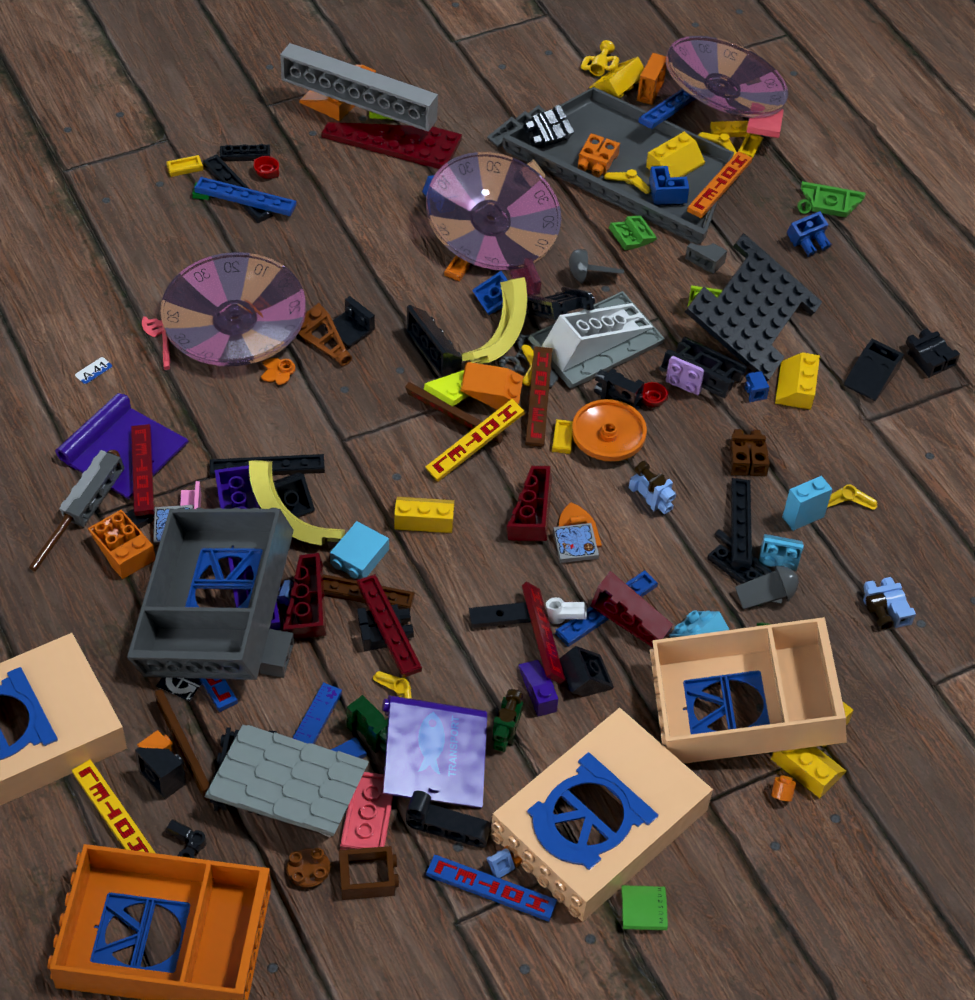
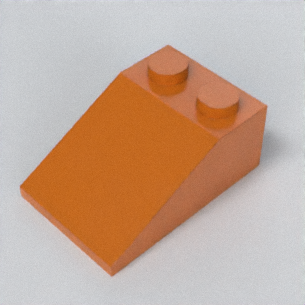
[460,362,524,410]

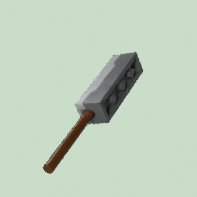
[29,450,125,571]

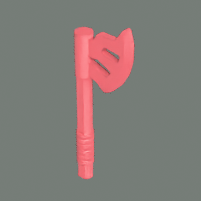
[142,316,170,370]

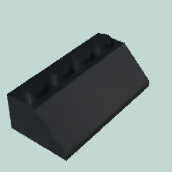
[407,305,462,377]

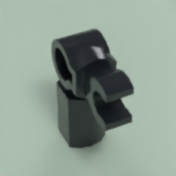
[166,819,207,858]

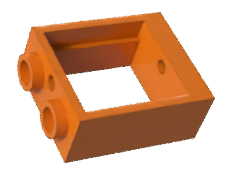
[637,53,668,105]

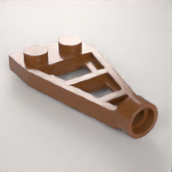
[298,303,352,366]

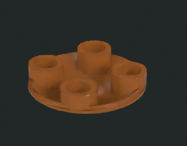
[286,848,330,888]

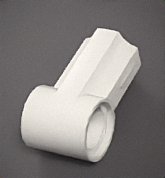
[546,597,587,624]

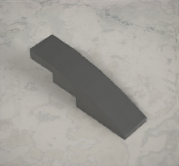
[487,105,546,148]

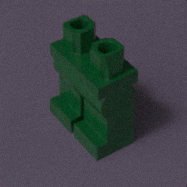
[347,695,388,754]

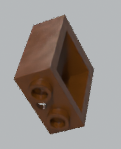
[339,846,399,900]

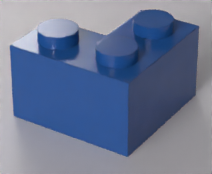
[649,166,689,205]

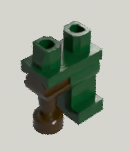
[492,689,523,752]

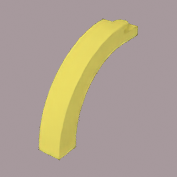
[461,277,527,364]
[249,460,345,545]

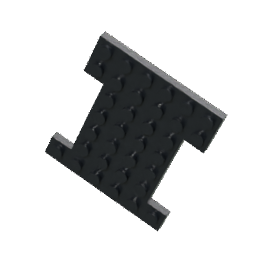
[684,233,822,381]

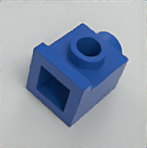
[744,371,769,402]

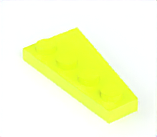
[424,370,469,407]

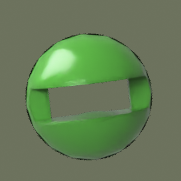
[797,199,812,214]

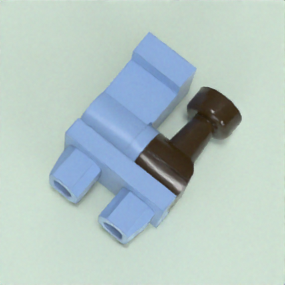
[629,461,676,514]
[863,577,916,630]

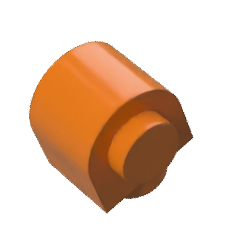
[771,775,796,801]

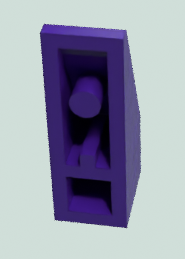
[518,660,558,717]

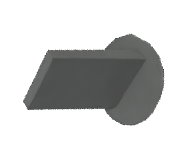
[569,249,624,284]
[735,566,799,610]

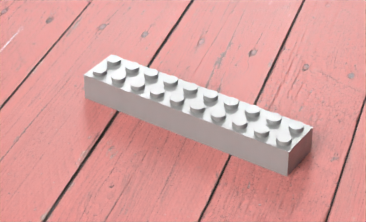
[280,43,438,132]

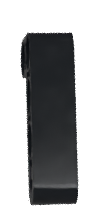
[406,790,492,848]

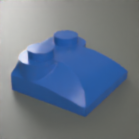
[472,271,508,315]

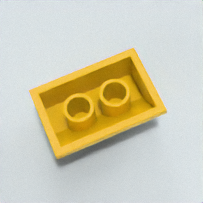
[589,56,644,98]
[646,131,705,177]
[775,352,820,410]
[394,497,455,533]
[771,747,846,798]

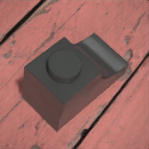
[685,243,727,274]

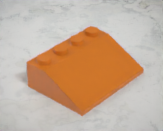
[299,65,376,121]

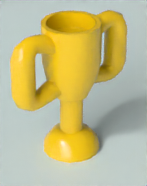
[581,40,619,76]

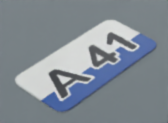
[75,357,112,384]

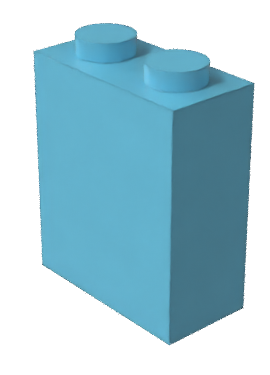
[782,476,832,531]
[330,521,389,579]

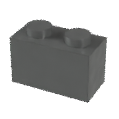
[260,629,294,678]

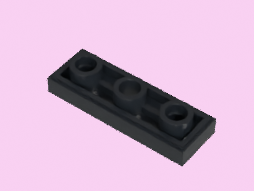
[220,144,270,161]
[707,544,763,584]
[468,602,531,628]

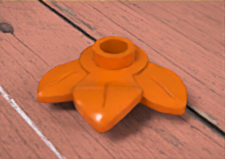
[261,358,295,385]

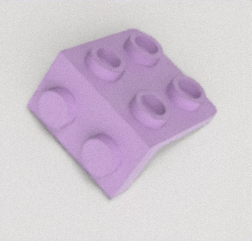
[666,356,704,395]

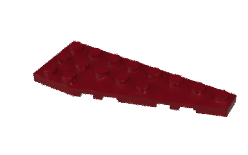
[321,122,462,170]

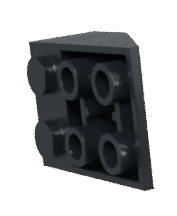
[843,338,904,401]

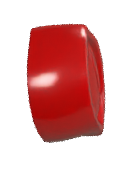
[254,156,279,179]
[642,382,668,407]

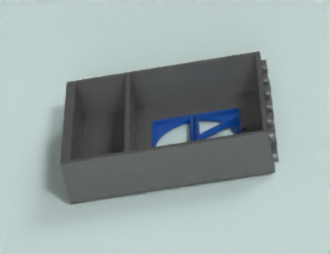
[127,508,294,680]

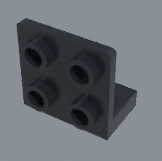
[325,296,375,347]

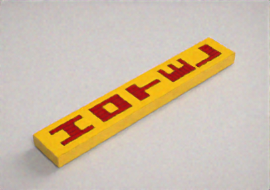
[425,399,525,482]
[72,759,155,853]

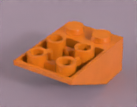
[88,509,156,579]

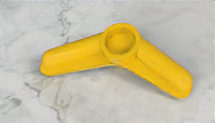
[698,132,737,156]
[604,169,651,194]
[521,345,533,386]
[827,484,877,510]
[373,671,412,699]

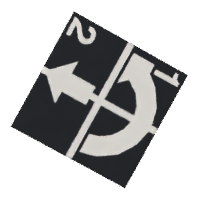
[156,677,202,702]

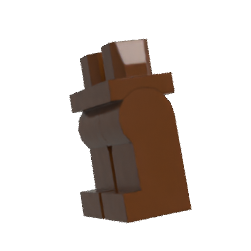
[729,429,770,476]

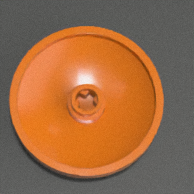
[572,399,647,461]

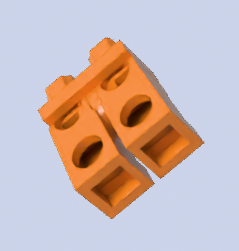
[577,133,620,178]

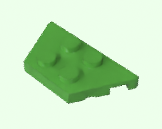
[801,181,866,218]

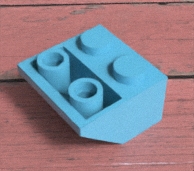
[759,534,804,571]
[669,610,730,638]

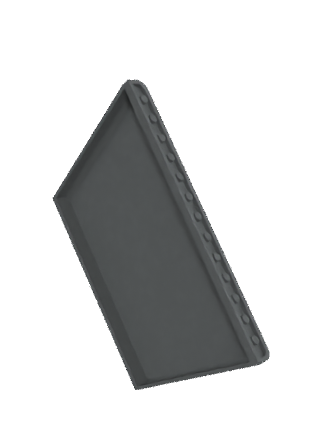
[502,87,734,244]

